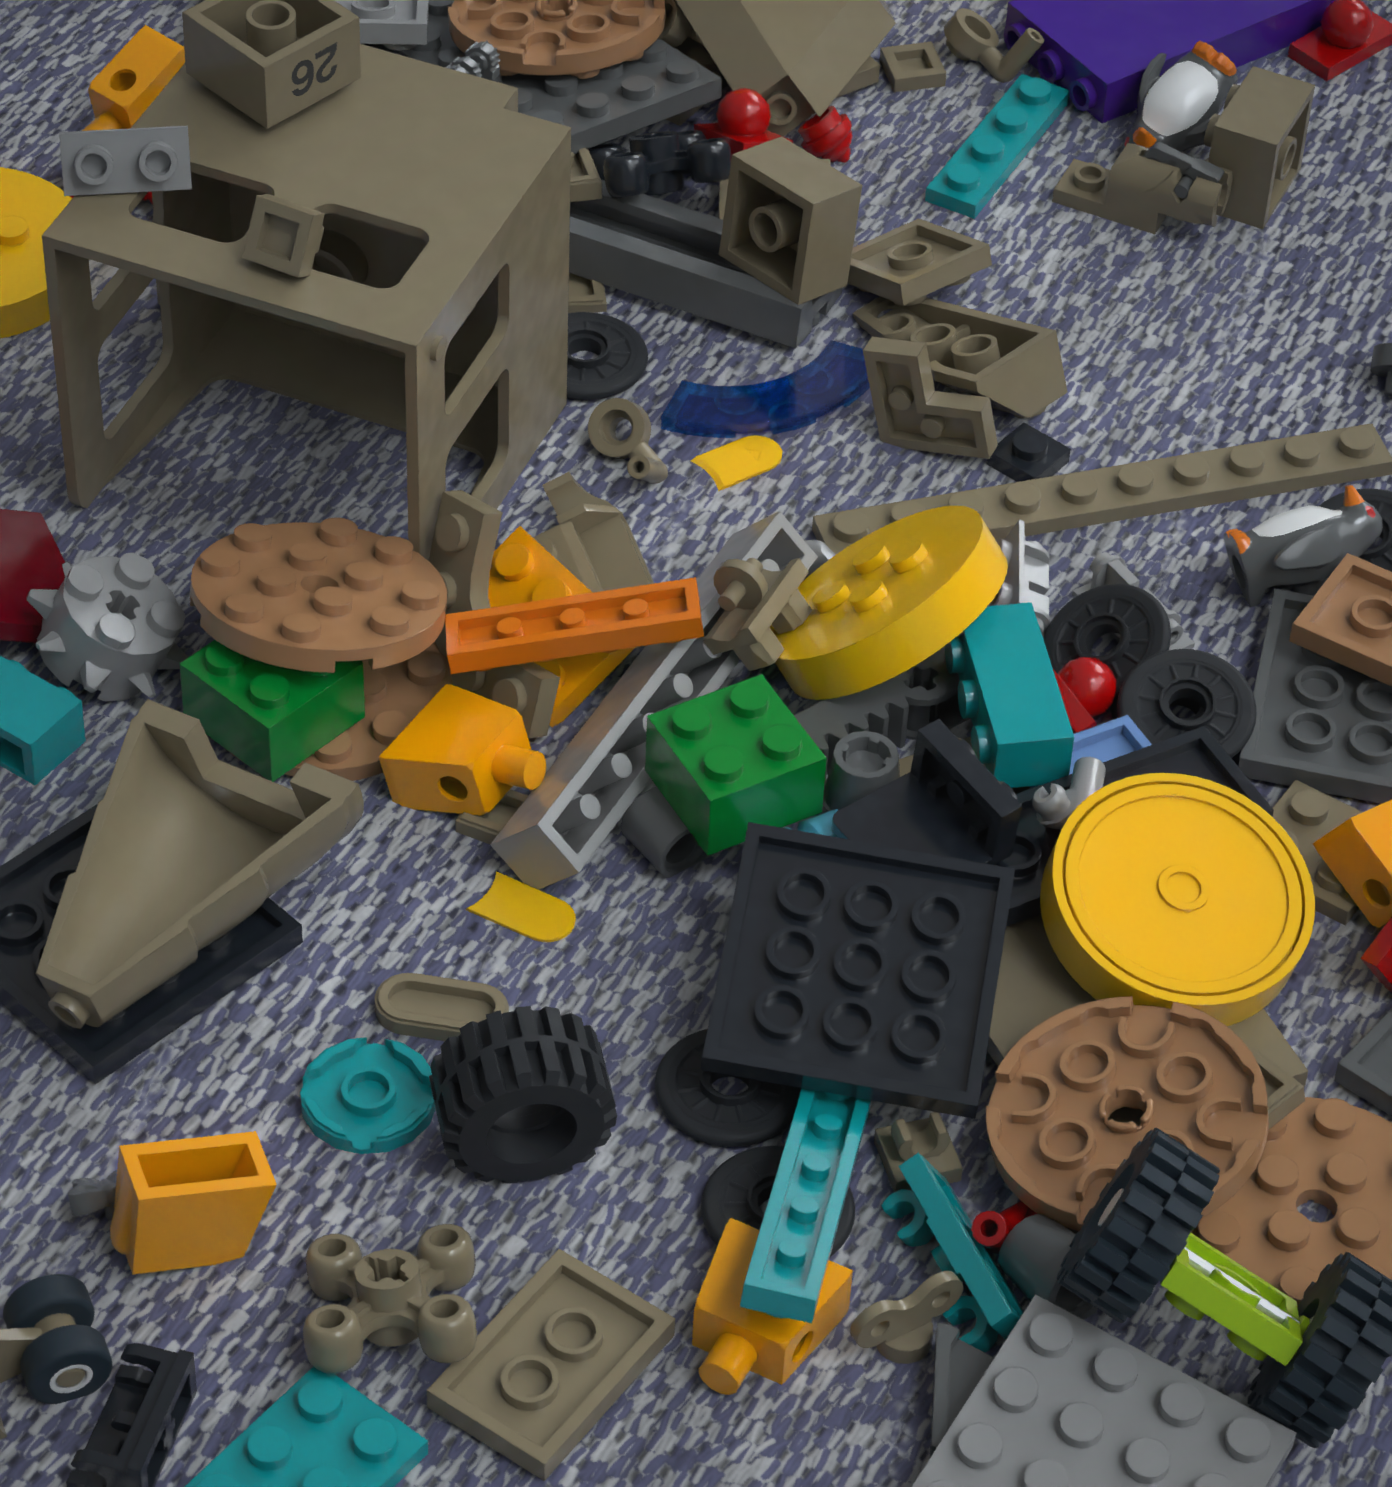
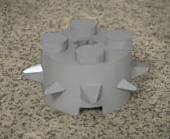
[26,553,188,701]

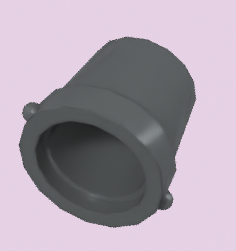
[821,731,900,814]
[998,1214,1098,1320]

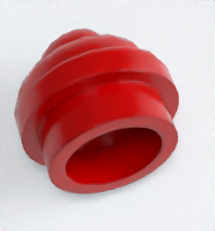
[798,106,853,162]

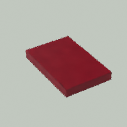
[0,509,65,643]

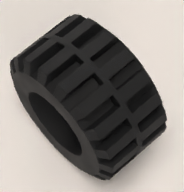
[429,1006,617,1183]

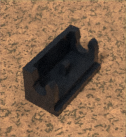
[66,1343,197,1487]

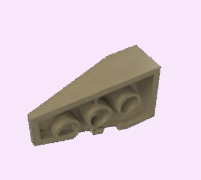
[852,296,1068,418]

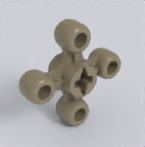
[303,1224,477,1373]

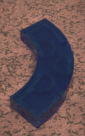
[661,340,870,438]

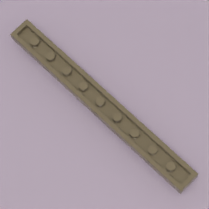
[812,423,1392,554]

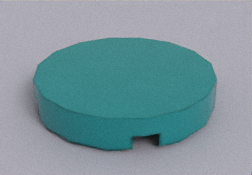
[300,1037,436,1154]

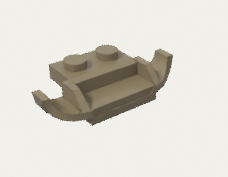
[533,472,654,592]

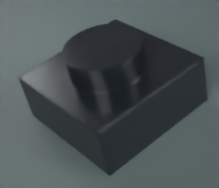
[987,422,1071,482]

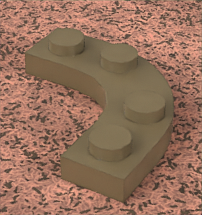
[429,490,560,738]

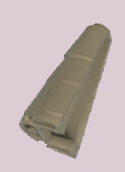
[36,699,364,1028]

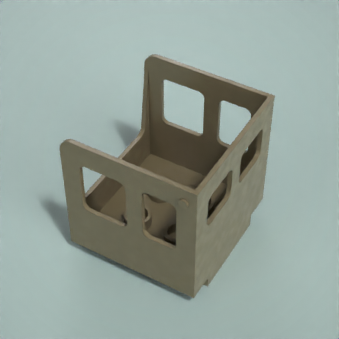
[42,44,571,561]

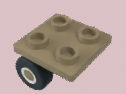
[0,1274,113,1439]

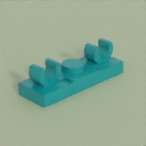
[881,1152,1024,1352]

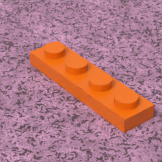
[445,577,704,674]

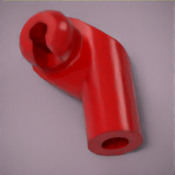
[972,1201,1037,1254]

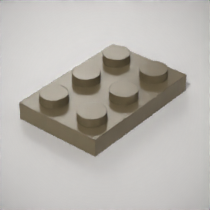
[427,1249,675,1481]

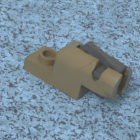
[1052,142,1233,234]

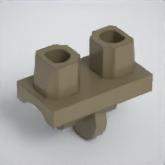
[703,558,812,671]

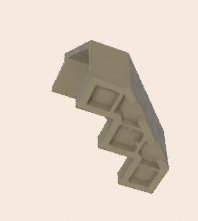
[676,0,896,137]

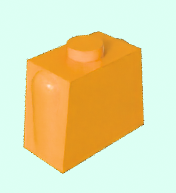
[110,1131,277,1275]

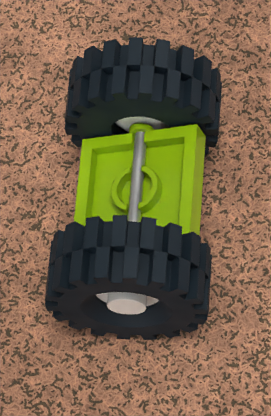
[1057,1128,1392,1448]

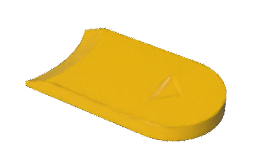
[691,435,782,491]
[466,871,576,942]

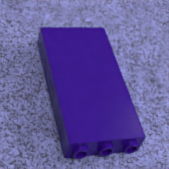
[1004,0,1334,124]

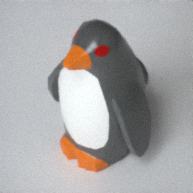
[1122,41,1238,152]
[1223,485,1383,607]

